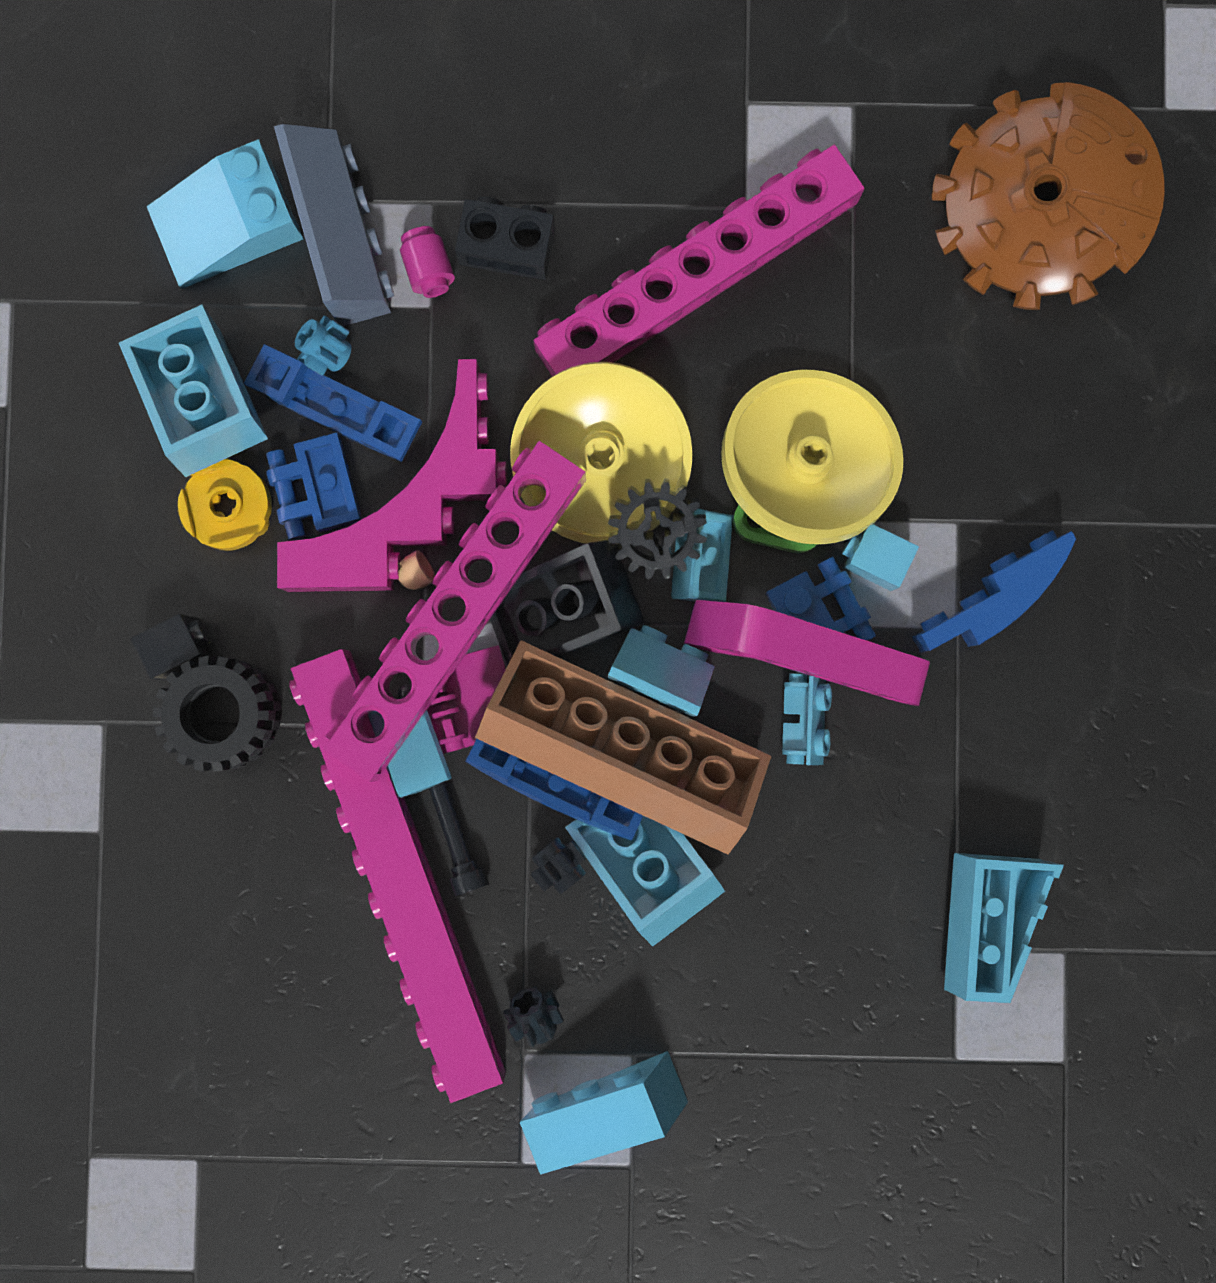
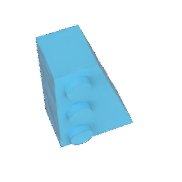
[944,853,1064,1003]
[520,1051,688,1175]

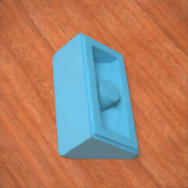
[671,509,733,602]
[369,710,452,797]

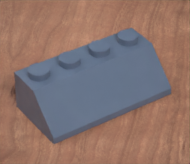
[274,124,394,326]

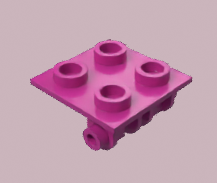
[427,645,506,754]

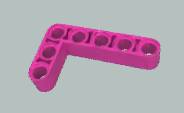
[684,600,930,706]

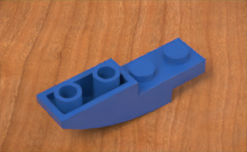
[912,530,1076,653]

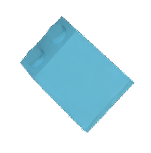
[147,140,303,289]
[608,625,715,716]
[565,816,725,946]

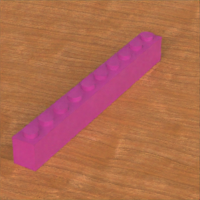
[289,649,506,1103]

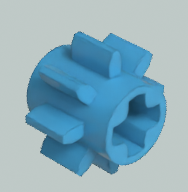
[295,316,352,376]

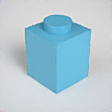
[842,524,919,591]

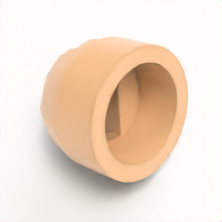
[399,550,435,590]

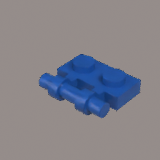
[266,433,362,540]
[765,557,876,641]

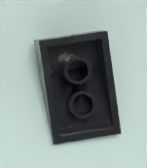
[490,540,645,666]

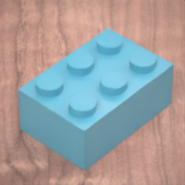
[119,304,268,477]

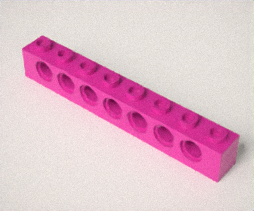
[533,144,865,376]
[323,441,586,782]

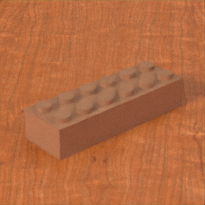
[475,641,771,855]

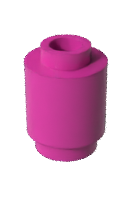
[400,226,455,298]

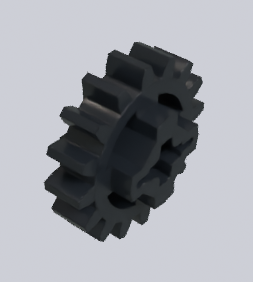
[608,478,707,579]

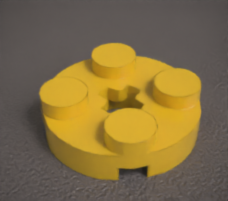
[178,459,272,551]

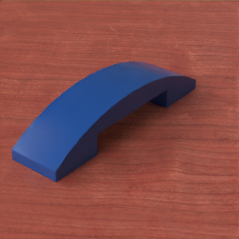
[244,344,422,462]
[466,739,643,840]

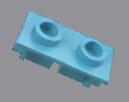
[782,673,832,765]

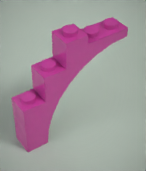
[277,359,507,592]

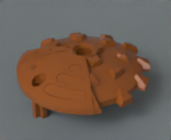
[932,82,1165,310]

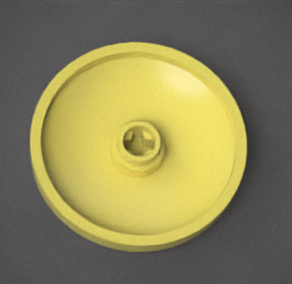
[510,362,692,544]
[721,370,903,544]

